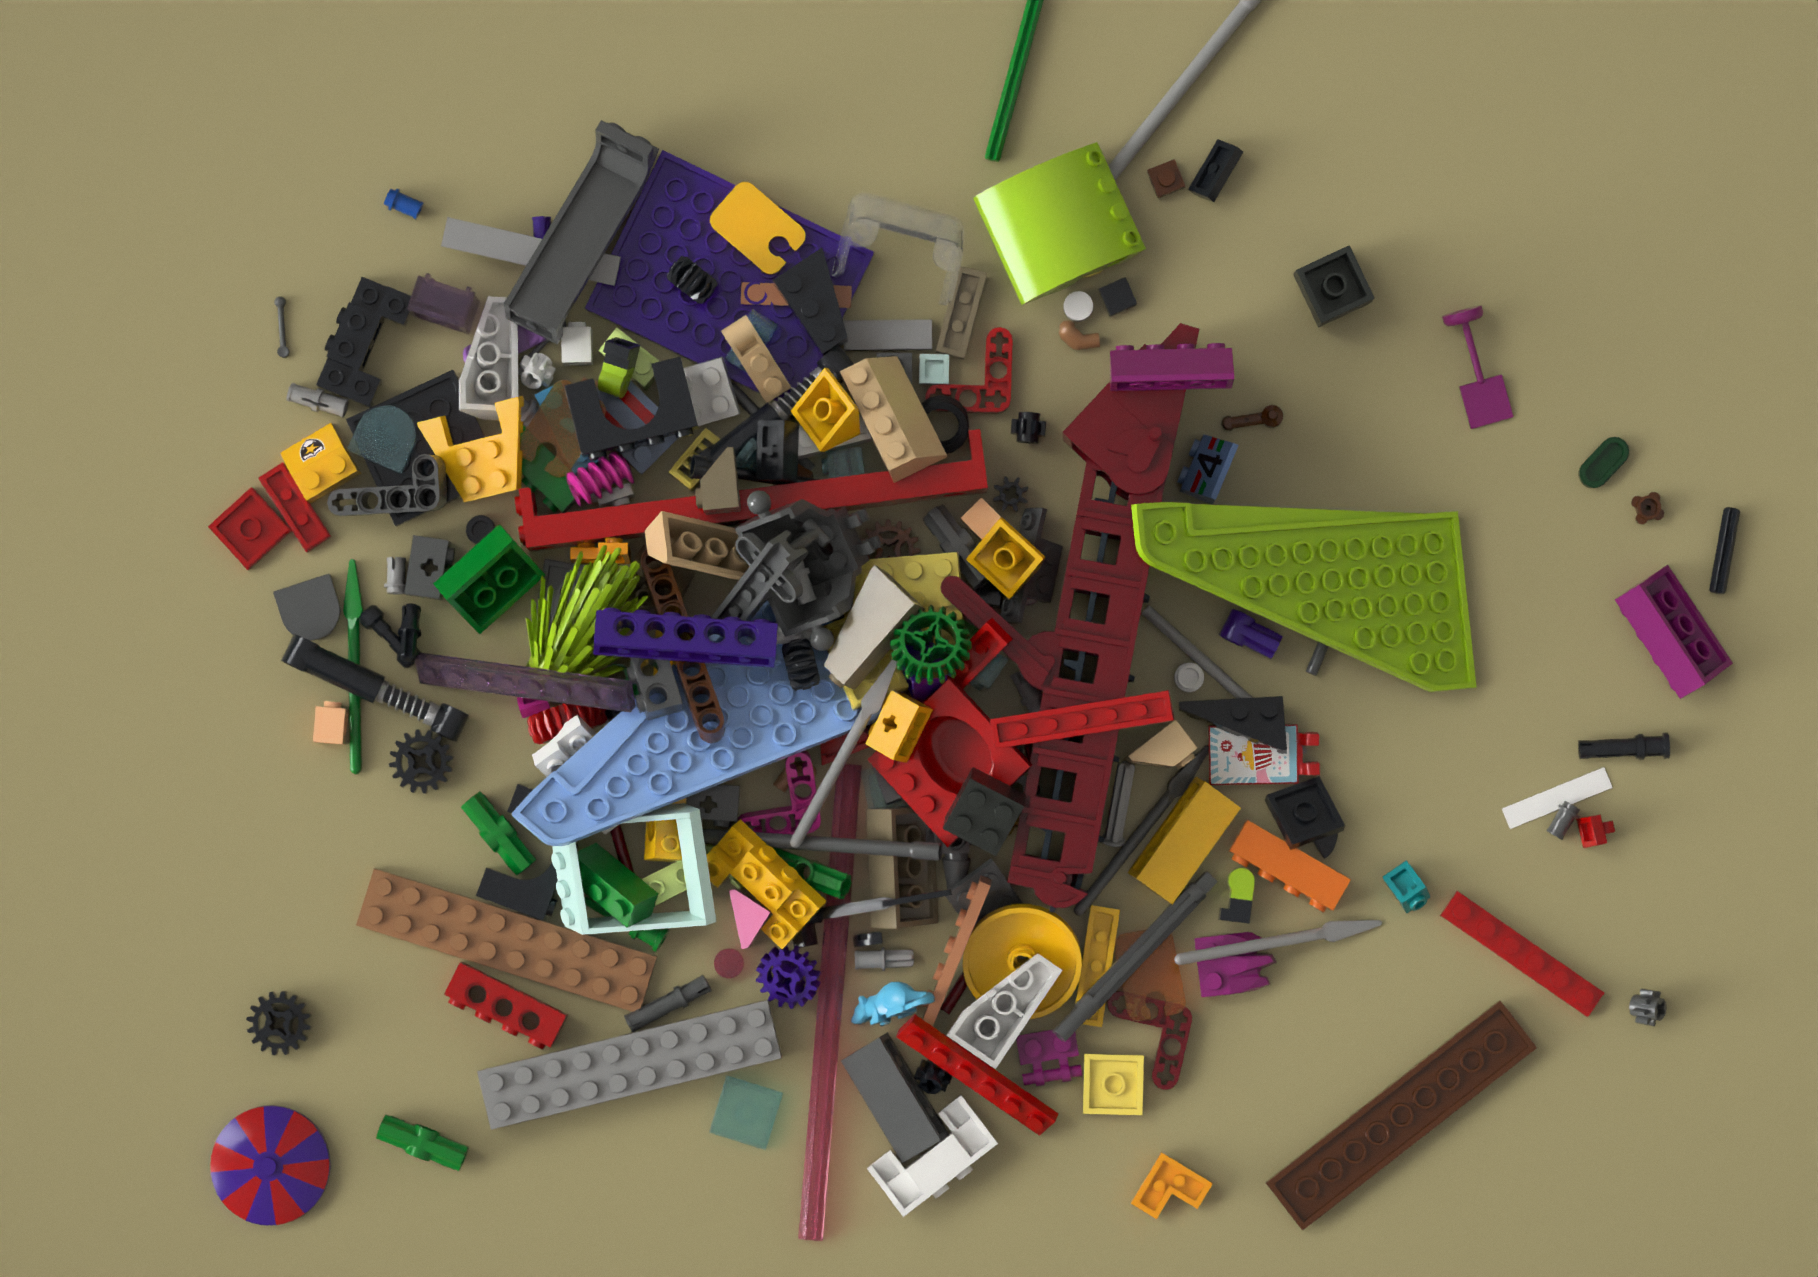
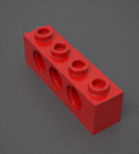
[444,962,568,1050]

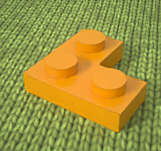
[570,538,631,564]
[1131,1152,1213,1219]

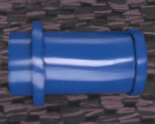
[384,188,424,220]

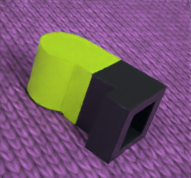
[598,337,640,398]
[1218,868,1255,924]

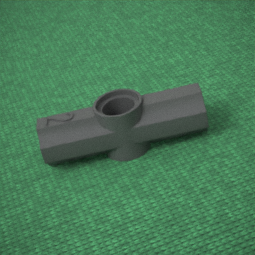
[923,504,990,590]

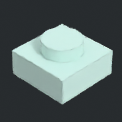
[919,354,949,385]

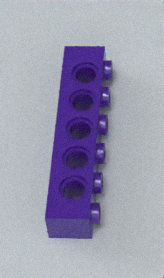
[593,608,778,668]

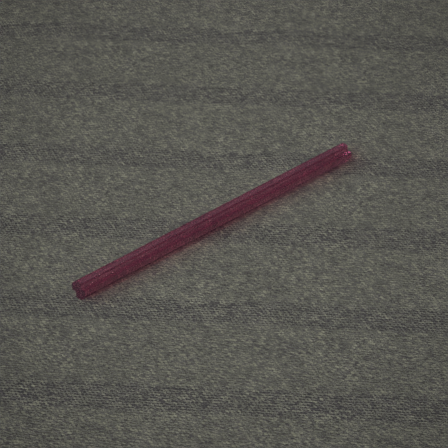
[798,764,862,1241]

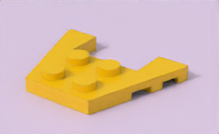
[417,395,524,503]

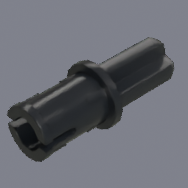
[398,603,422,662]

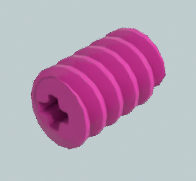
[566,452,634,507]

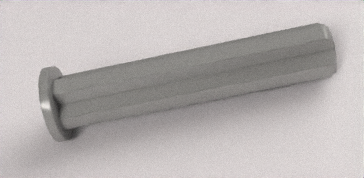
[1102,761,1135,847]

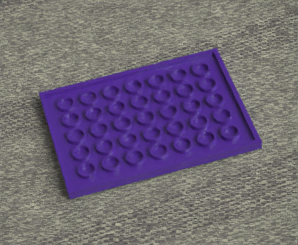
[585,150,874,402]

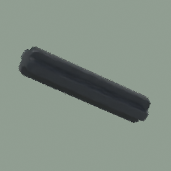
[1709,507,1740,594]

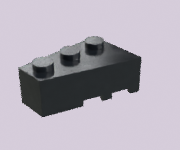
[773,247,848,356]

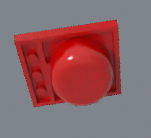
[867,678,1033,847]

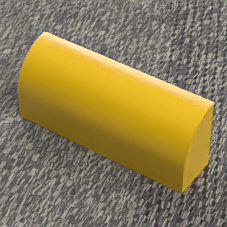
[1128,777,1241,904]

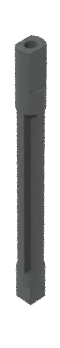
[1053,871,1217,1042]

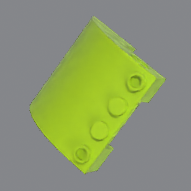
[973,142,1146,305]

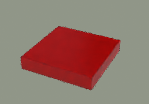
[208,487,292,570]

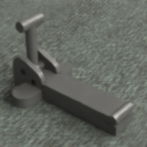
[711,518,831,621]

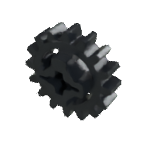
[389,729,454,794]
[246,991,312,1055]

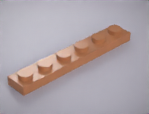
[920,875,992,1026]

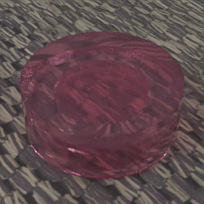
[714,948,744,978]

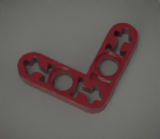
[1107,991,1192,1090]

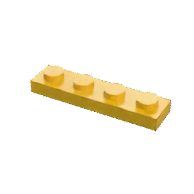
[1074,905,1120,1027]

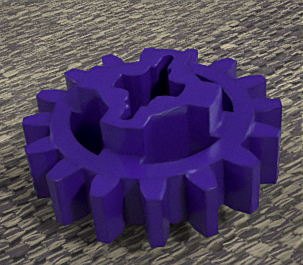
[756,946,821,1009]

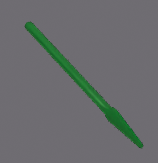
[343,559,364,774]

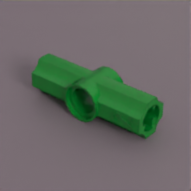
[461,791,537,876]
[773,848,852,899]
[376,1114,469,1171]

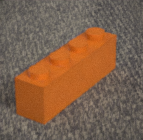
[1228,820,1351,913]

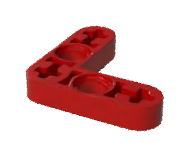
[925,327,1013,414]

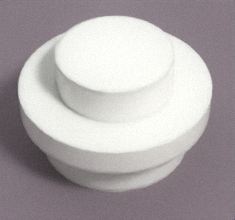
[1174,663,1204,692]

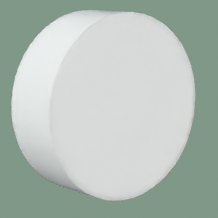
[1063,291,1093,322]

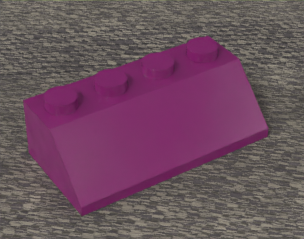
[1110,343,1234,391]
[1615,565,1733,699]

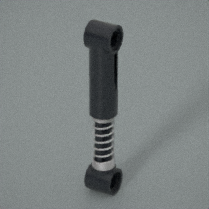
[688,346,854,480]
[281,634,469,742]

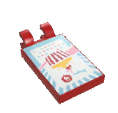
[1208,724,1320,785]

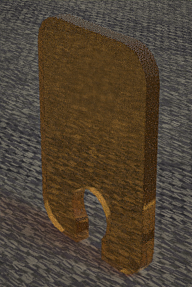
[520,380,606,478]
[1114,930,1186,1021]

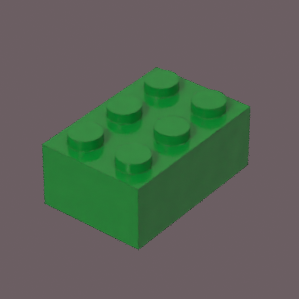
[433,524,545,634]

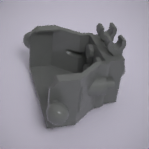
[735,490,882,651]

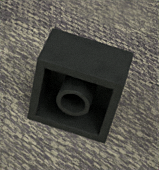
[1293,245,1375,328]
[943,767,1026,856]

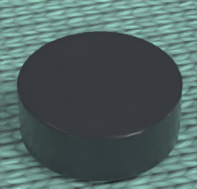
[466,515,496,544]

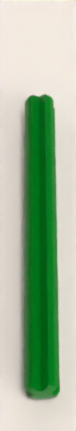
[985,0,1044,162]

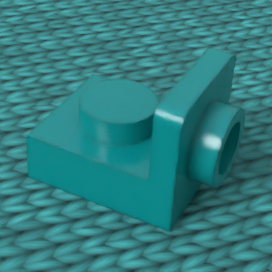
[1382,860,1431,913]

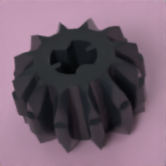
[667,256,717,304]
[781,638,820,691]

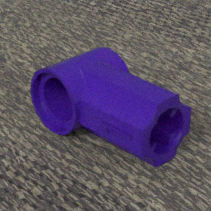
[1219,609,1283,659]

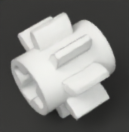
[518,352,556,390]

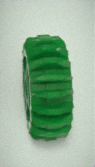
[890,605,972,686]

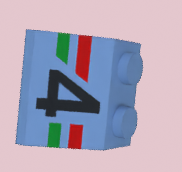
[1177,434,1239,505]

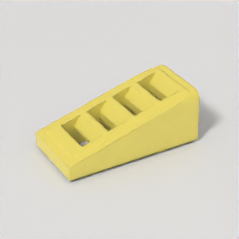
[668,428,720,492]

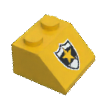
[280,423,362,503]

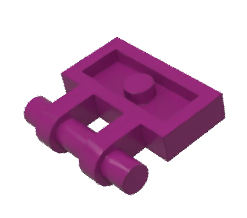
[1016,1029,1082,1087]

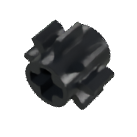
[1011,412,1046,444]
[993,476,1028,513]
[914,1059,953,1094]

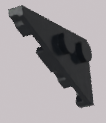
[1179,696,1287,754]

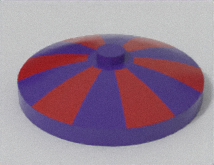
[210,1105,331,1226]

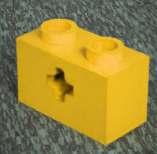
[865,690,933,763]

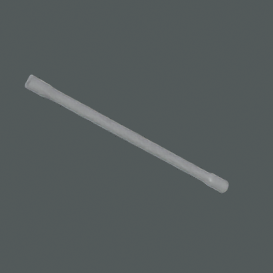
[1109,0,1261,180]

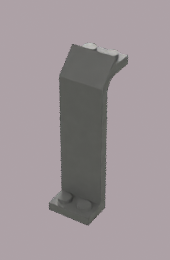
[504,120,659,345]

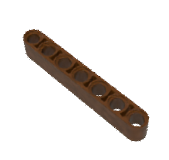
[641,550,725,743]

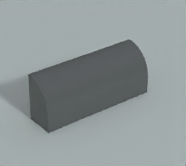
[841,1032,949,1163]

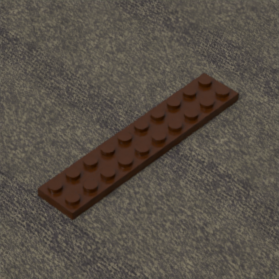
[1265,1000,1537,1231]

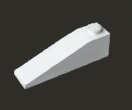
[459,296,518,421]
[946,953,1063,1069]

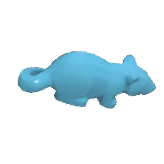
[851,982,935,1026]

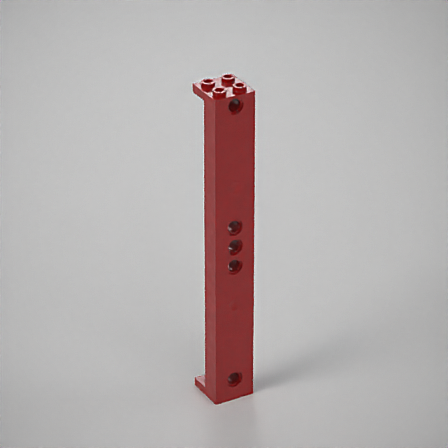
[515,429,988,552]

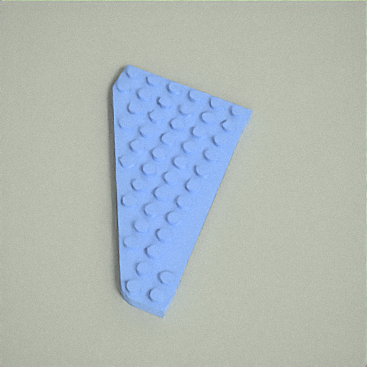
[512,600,903,846]

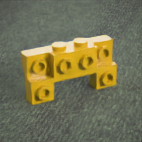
[706,819,827,949]

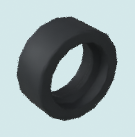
[921,395,969,454]

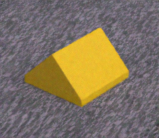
[791,368,860,452]
[966,517,1045,599]

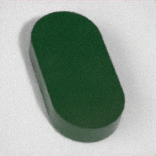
[1578,437,1629,489]

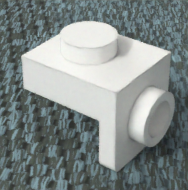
[591,483,635,508]

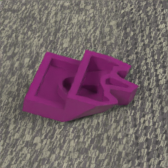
[1194,932,1277,997]

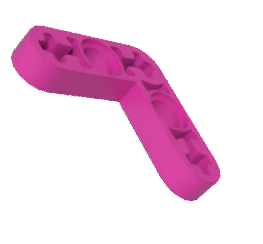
[736,750,821,834]

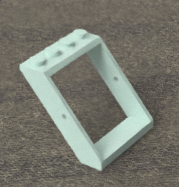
[552,803,716,935]

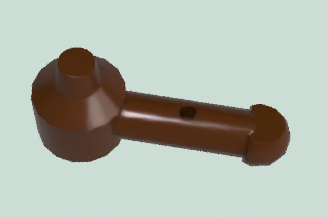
[1221,405,1283,431]

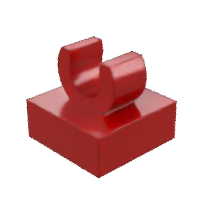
[1576,814,1615,848]

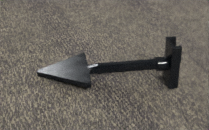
[793,889,952,948]

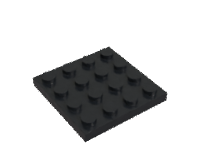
[346,370,485,527]

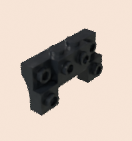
[316,277,417,408]

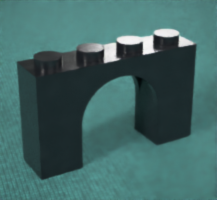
[564,357,699,461]
[476,784,579,920]

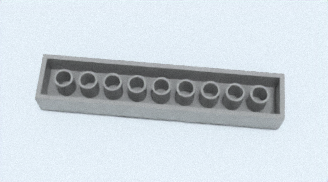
[477,1000,782,1130]

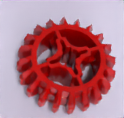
[527,695,607,745]

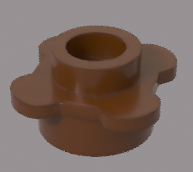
[1631,492,1664,525]

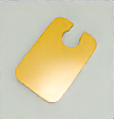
[710,182,806,275]

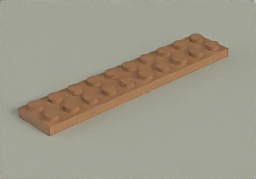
[356,869,657,1012]

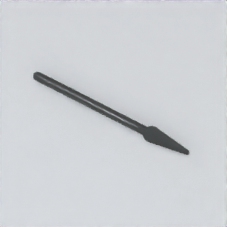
[1074,745,1209,916]

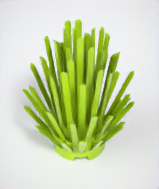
[526,545,648,697]

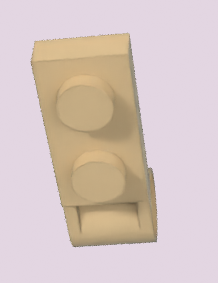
[721,315,791,403]

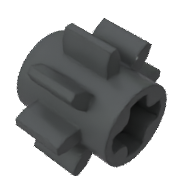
[1629,989,1667,1026]

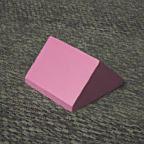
[729,889,771,949]

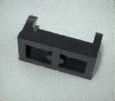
[756,420,799,483]

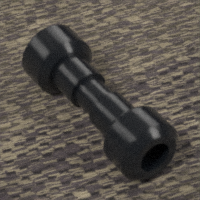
[359,605,421,668]

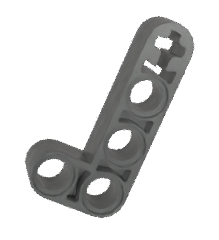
[327,454,447,516]

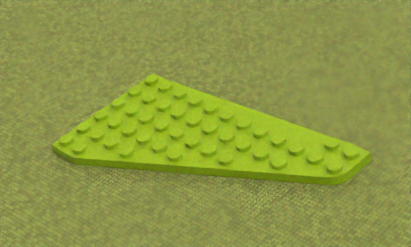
[1131,502,1477,692]

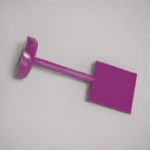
[1442,305,1513,429]

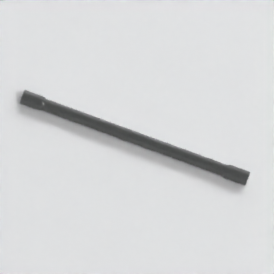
[703,829,942,861]

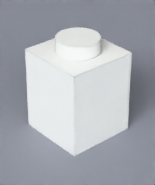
[561,322,593,366]

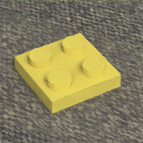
[1083,1054,1144,1115]

